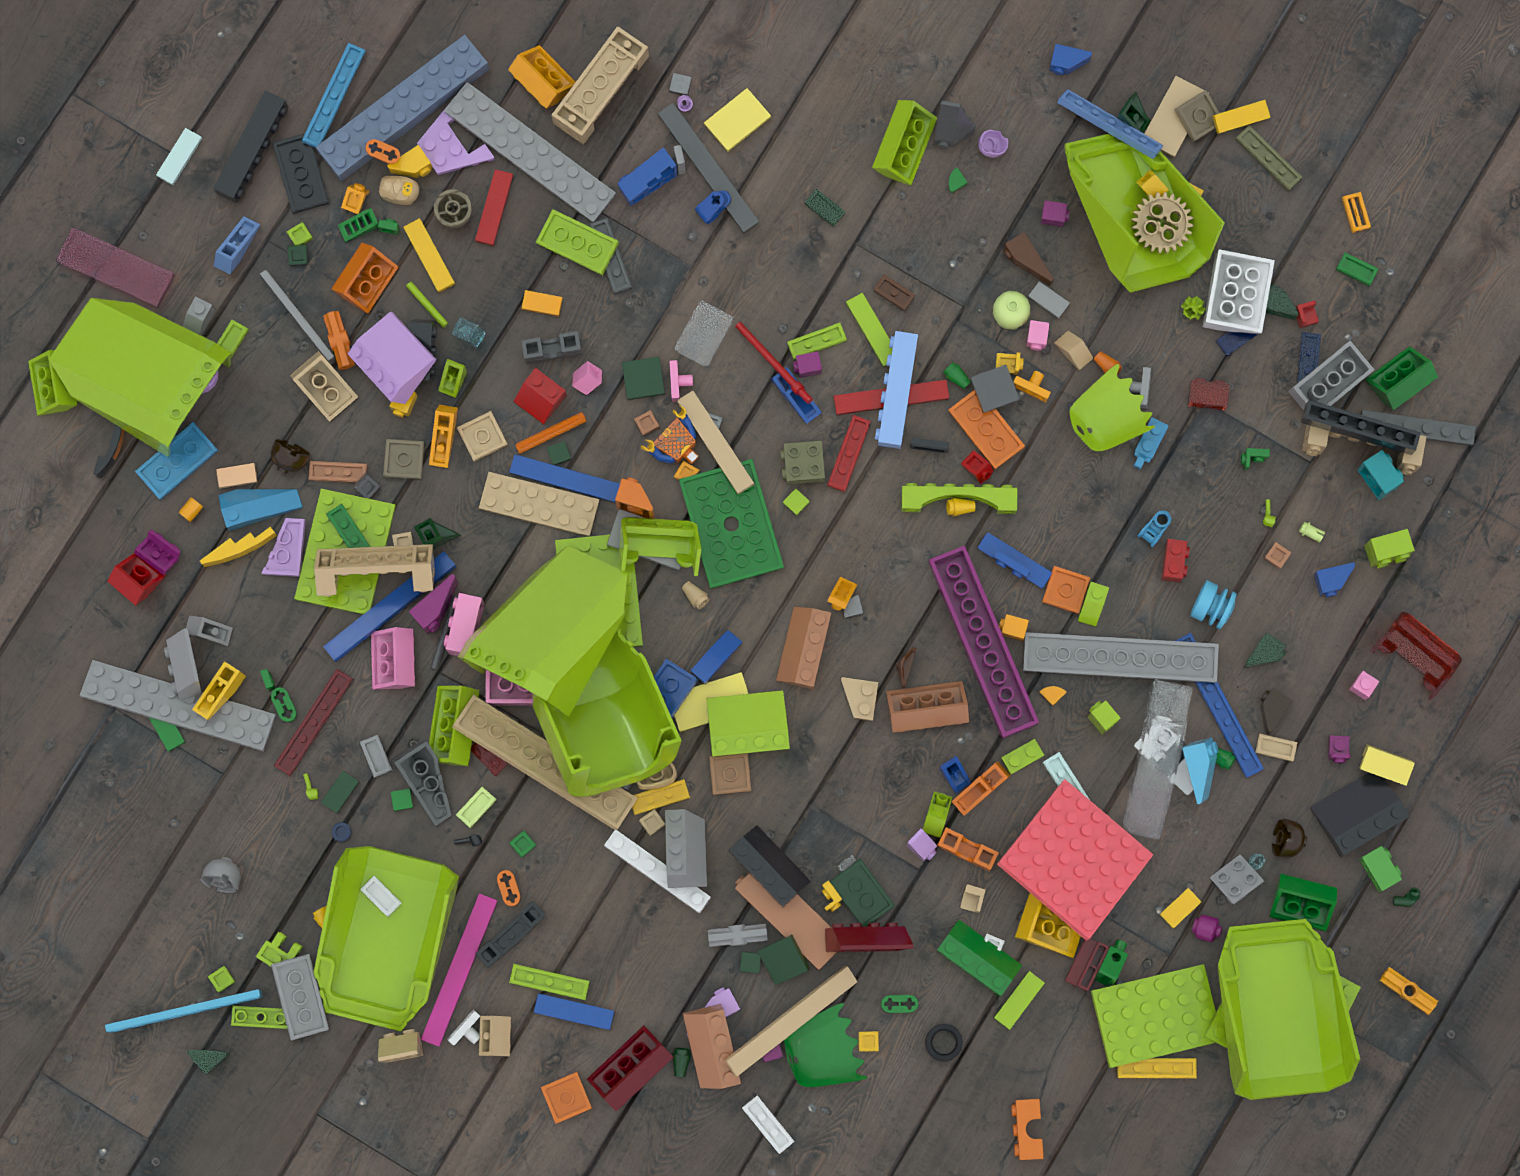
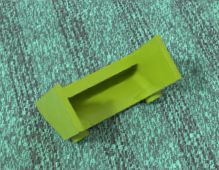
[619,517,701,576]

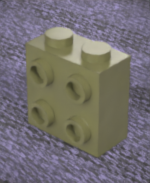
[780,441,825,485]

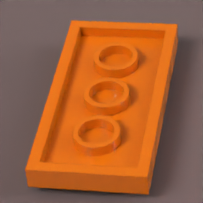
[948,390,1025,470]

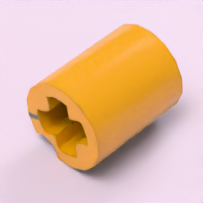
[178,497,203,523]

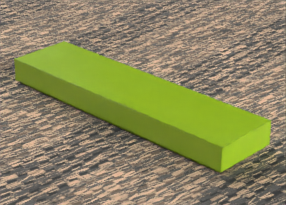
[846,293,893,367]
[509,964,590,1000]

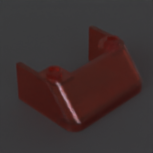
[1371,611,1462,700]

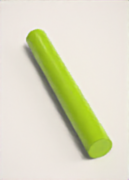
[406,282,448,328]

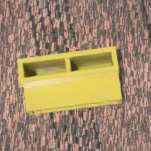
[1359,744,1415,786]

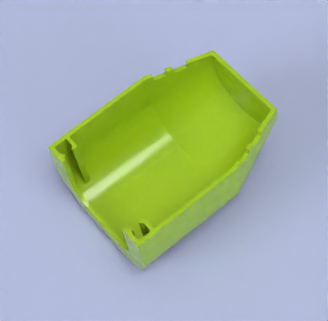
[533,628,682,797]

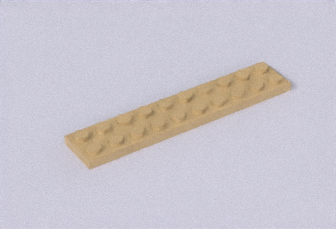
[452,695,637,830]

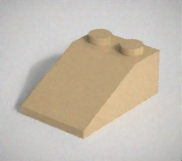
[290,351,358,422]
[378,1029,424,1063]

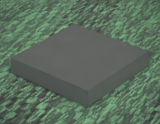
[970,365,1020,413]

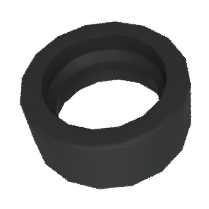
[925,1024,963,1061]

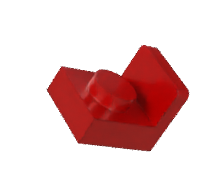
[961,450,994,484]

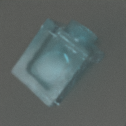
[451,317,486,348]

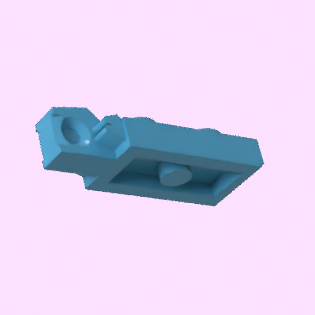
[1133,417,1169,470]

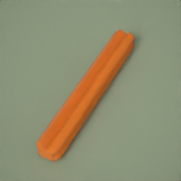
[516,412,586,453]

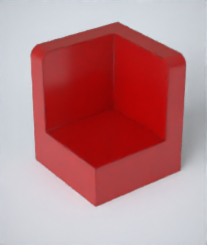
[1294,301,1319,328]

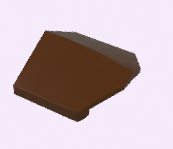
[895,647,916,688]

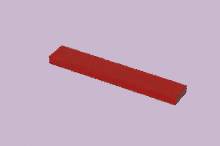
[834,380,949,415]

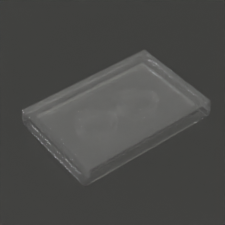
[674,300,734,367]

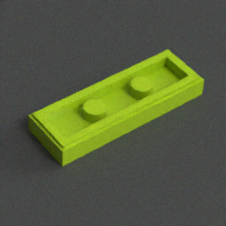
[787,323,847,360]
[994,971,1045,1030]

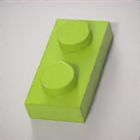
[1001,739,1044,775]

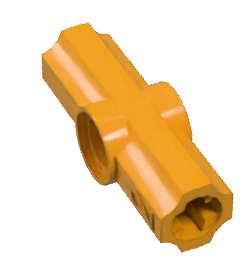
[1379,967,1438,1015]

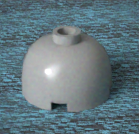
[200,857,241,893]

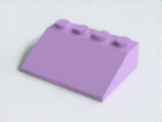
[348,312,436,404]

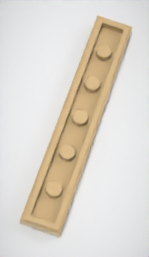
[677,391,754,495]

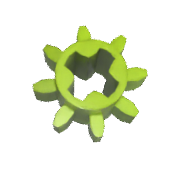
[1181,296,1206,320]

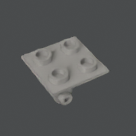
[1210,855,1264,905]

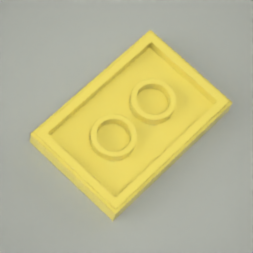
[704,88,771,152]

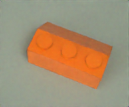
[331,243,399,314]
[615,477,655,519]

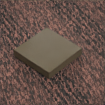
[1174,90,1219,142]
[383,439,425,480]

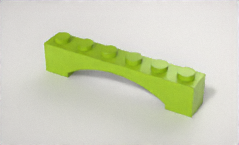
[901,483,1017,514]

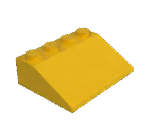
[1015,893,1081,958]

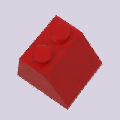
[513,368,567,425]
[107,553,166,606]

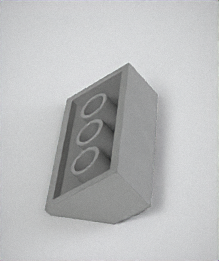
[665,809,707,888]

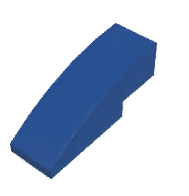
[771,367,822,424]
[690,630,743,685]

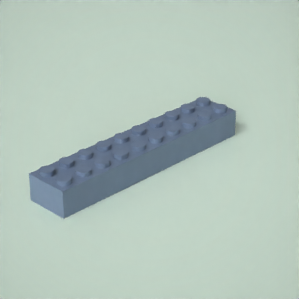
[316,35,490,182]

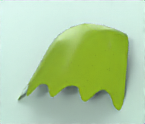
[1069,364,1155,451]

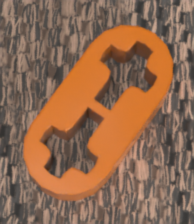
[365,139,400,164]
[497,870,521,907]

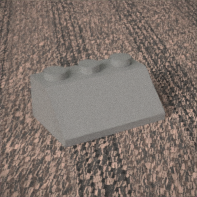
[164,628,202,700]

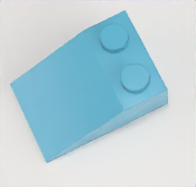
[1182,737,1218,804]

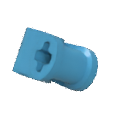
[1138,511,1171,548]

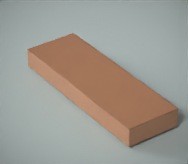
[308,461,368,483]

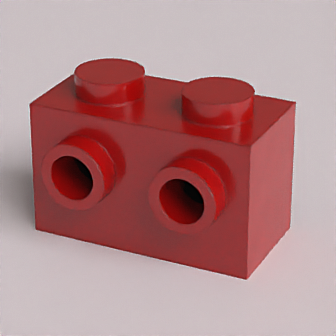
[1161,539,1190,583]

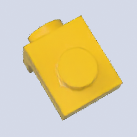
[996,352,1024,375]

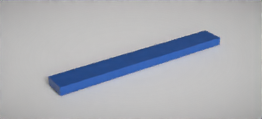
[323,551,456,662]
[1175,633,1264,778]

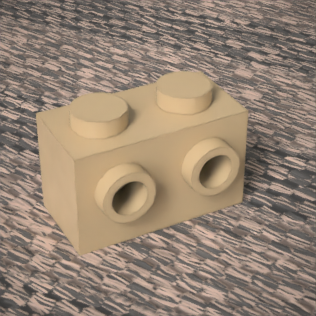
[479,1016,511,1056]

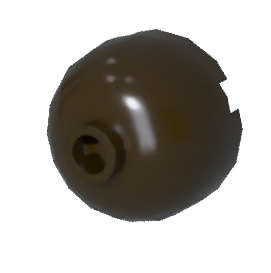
[271,439,310,474]
[1272,819,1307,858]

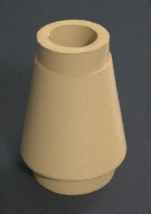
[682,581,709,609]

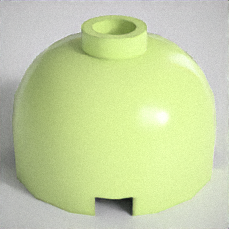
[993,291,1030,330]

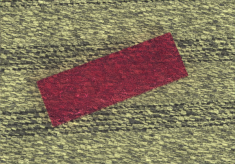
[55,227,175,308]

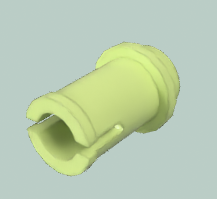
[1299,522,1325,543]

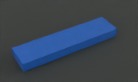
[534,994,614,1030]

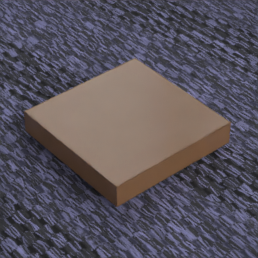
[709,753,751,795]

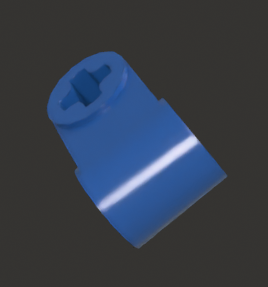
[695,190,731,224]

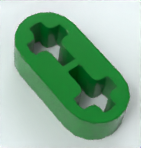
[271,687,297,723]
[881,995,918,1013]

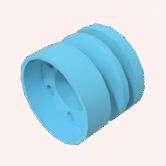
[1190,580,1237,630]

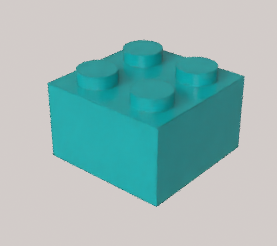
[1357,450,1404,501]

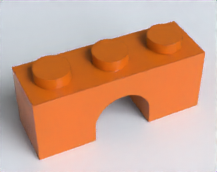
[937,827,999,872]
[1011,1099,1044,1160]

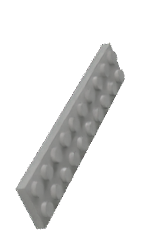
[444,82,616,223]
[1023,632,1219,683]
[80,660,276,752]

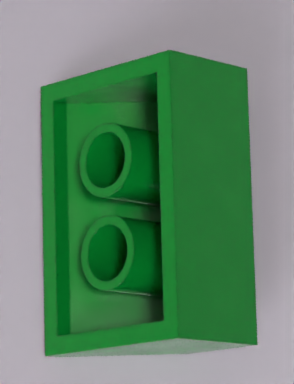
[1365,346,1438,410]
[1269,873,1338,931]

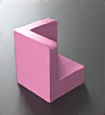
[572,361,602,395]

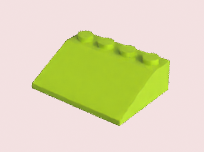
[706,691,790,756]

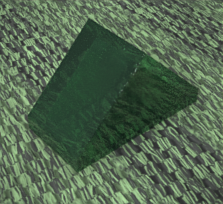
[187,1050,230,1075]

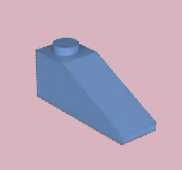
[214,216,260,275]

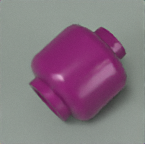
[1192,915,1222,942]

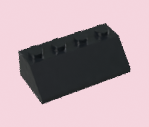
[729,825,811,908]

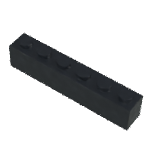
[213,91,288,203]
[1300,400,1421,455]

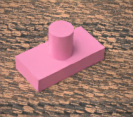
[670,360,693,402]

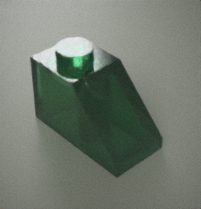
[1265,284,1299,320]
[1243,633,1286,669]

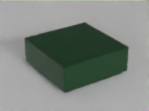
[287,244,308,265]
[547,441,571,465]
[740,952,761,974]

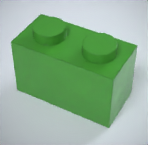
[1359,846,1402,892]

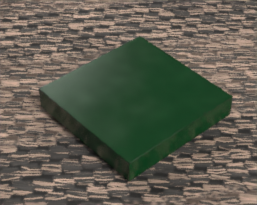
[622,357,665,400]
[758,934,810,985]

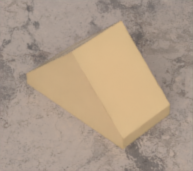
[1054,331,1093,371]

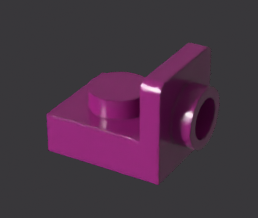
[1328,735,1351,763]

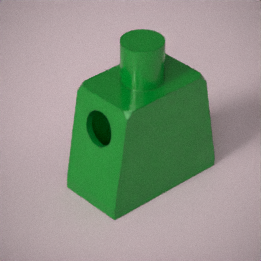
[1094,939,1128,987]

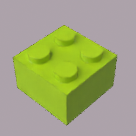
[1364,529,1415,569]

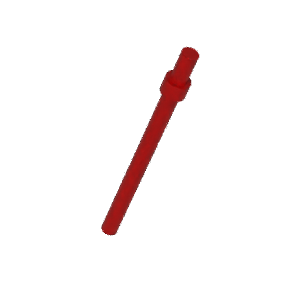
[735,322,813,404]

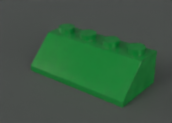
[937,920,1022,997]

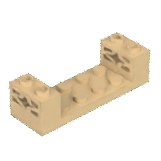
[551,26,649,145]
[1302,425,1427,475]
[314,544,435,597]

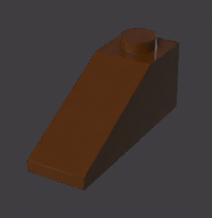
[1003,232,1054,286]

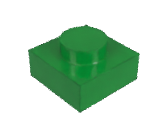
[378,219,400,235]

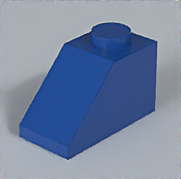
[1049,44,1092,75]
[1314,562,1355,598]

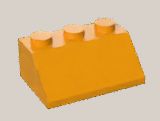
[508,45,576,109]

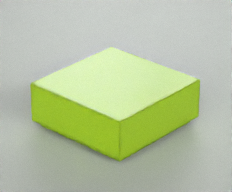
[287,222,313,245]
[783,489,810,516]
[208,966,235,993]

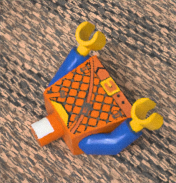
[641,405,699,464]

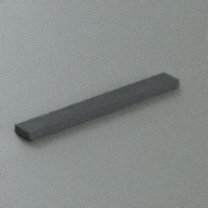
[658,103,759,233]

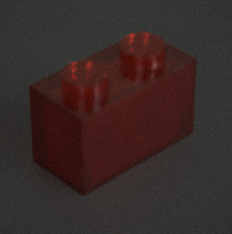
[1187,378,1230,410]

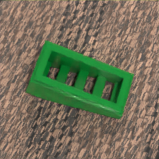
[338,208,378,243]

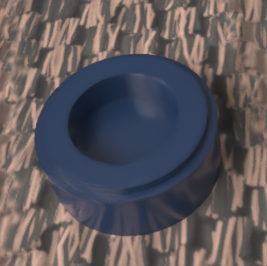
[332,822,352,842]

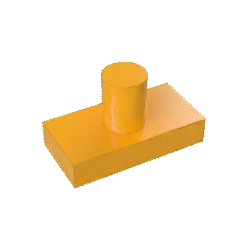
[1013,371,1051,403]
[828,577,858,611]

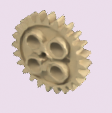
[1131,192,1193,254]

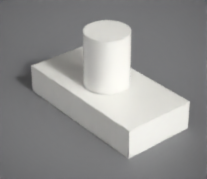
[447,1009,480,1045]

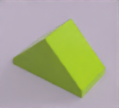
[438,359,467,398]

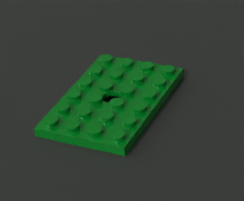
[679,459,784,589]

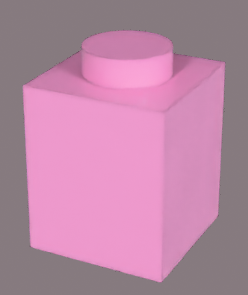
[1026,320,1049,351]
[1349,671,1379,700]

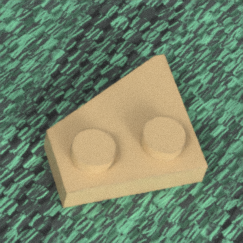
[841,677,878,721]

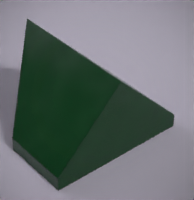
[1118,92,1151,133]
[414,518,461,550]

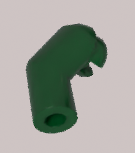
[1393,887,1420,907]

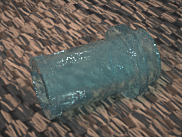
[1249,854,1265,869]

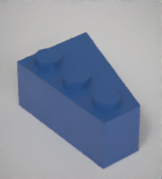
[617,147,677,206]

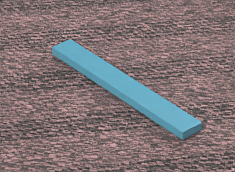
[105,989,263,1033]

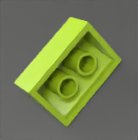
[28,350,77,416]

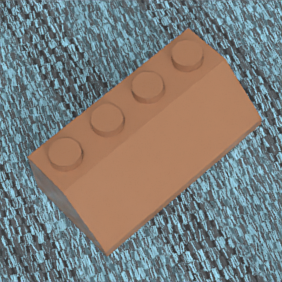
[776,607,831,690]
[886,681,969,733]
[683,1004,741,1089]

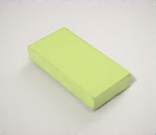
[456,787,497,828]

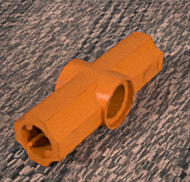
[323,311,355,370]

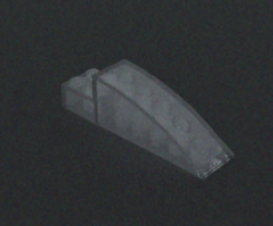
[1122,679,1193,840]

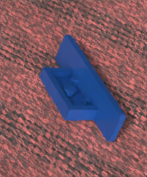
[978,533,1052,588]

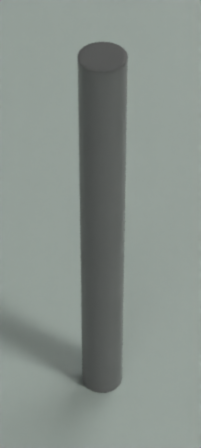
[430,595,458,670]

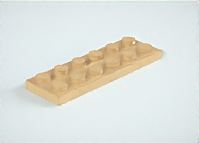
[479,472,599,537]

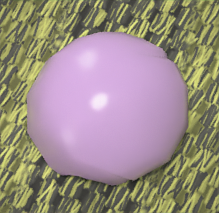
[978,130,1008,158]

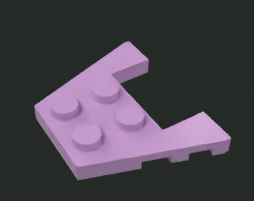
[417,104,495,175]

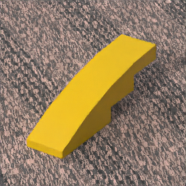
[200,527,277,567]

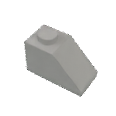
[183,296,216,336]
[186,616,233,646]

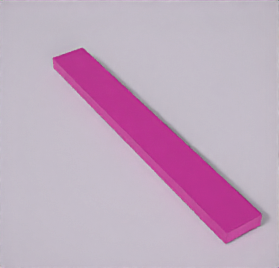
[421,893,498,1047]

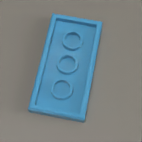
[135,422,218,500]

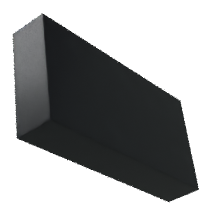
[910,438,949,453]

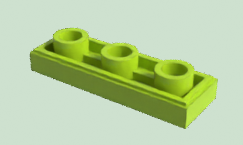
[231,1006,287,1029]

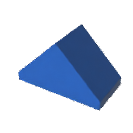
[939,756,971,794]

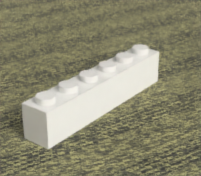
[604,829,711,914]

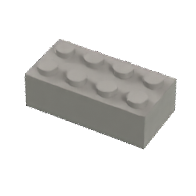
[1288,341,1374,410]

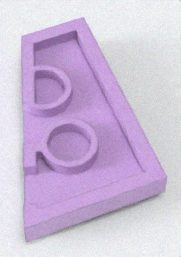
[261,518,306,577]

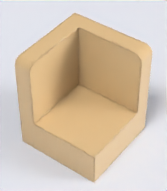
[960,884,986,913]

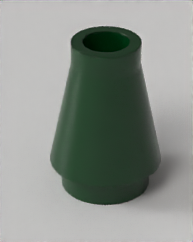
[672,1048,691,1077]

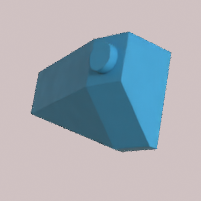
[218,489,303,531]

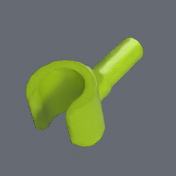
[1263,499,1276,527]
[303,773,318,800]

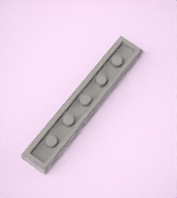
[260,270,336,365]

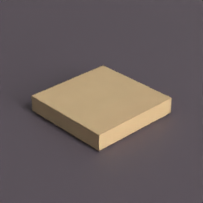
[457,411,508,462]

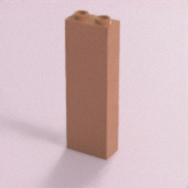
[735,874,837,971]

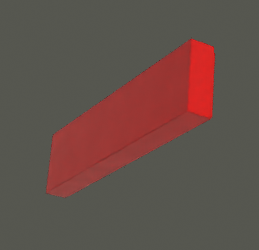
[475,169,513,246]
[827,415,871,492]

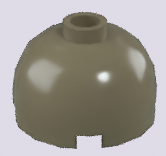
[434,189,472,228]

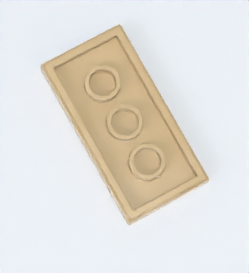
[1145,76,1209,158]

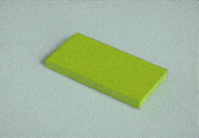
[536,209,620,276]

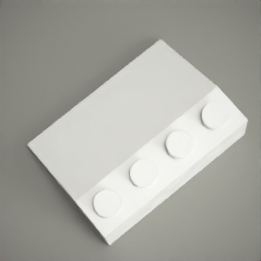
[1202,249,1275,334]

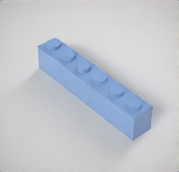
[875,331,918,449]

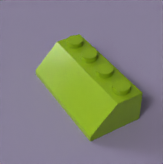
[872,100,937,185]
[429,686,480,766]

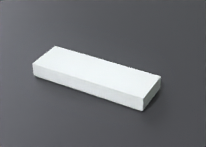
[742,1096,794,1154]

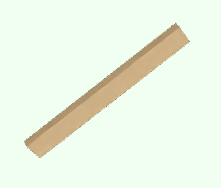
[724,966,857,1077]

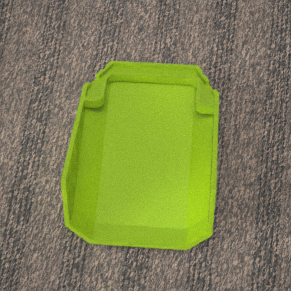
[1064,134,1225,292]
[49,298,231,457]
[458,546,629,717]
[314,846,459,1031]
[1218,919,1360,1100]

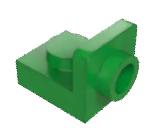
[1241,448,1270,470]

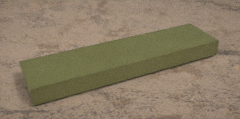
[1235,125,1302,192]

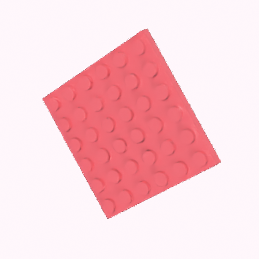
[997,779,1154,941]

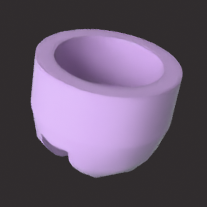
[677,95,693,111]

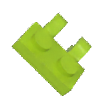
[256,932,303,967]

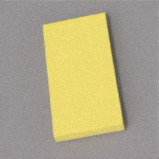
[675,672,748,732]

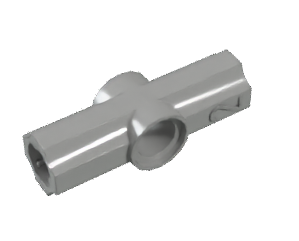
[708,924,768,947]

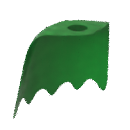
[784,1003,867,1087]

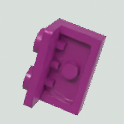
[134,529,181,575]

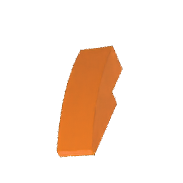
[951,762,1011,816]

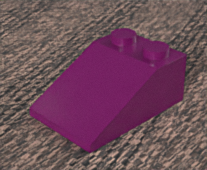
[409,574,458,634]

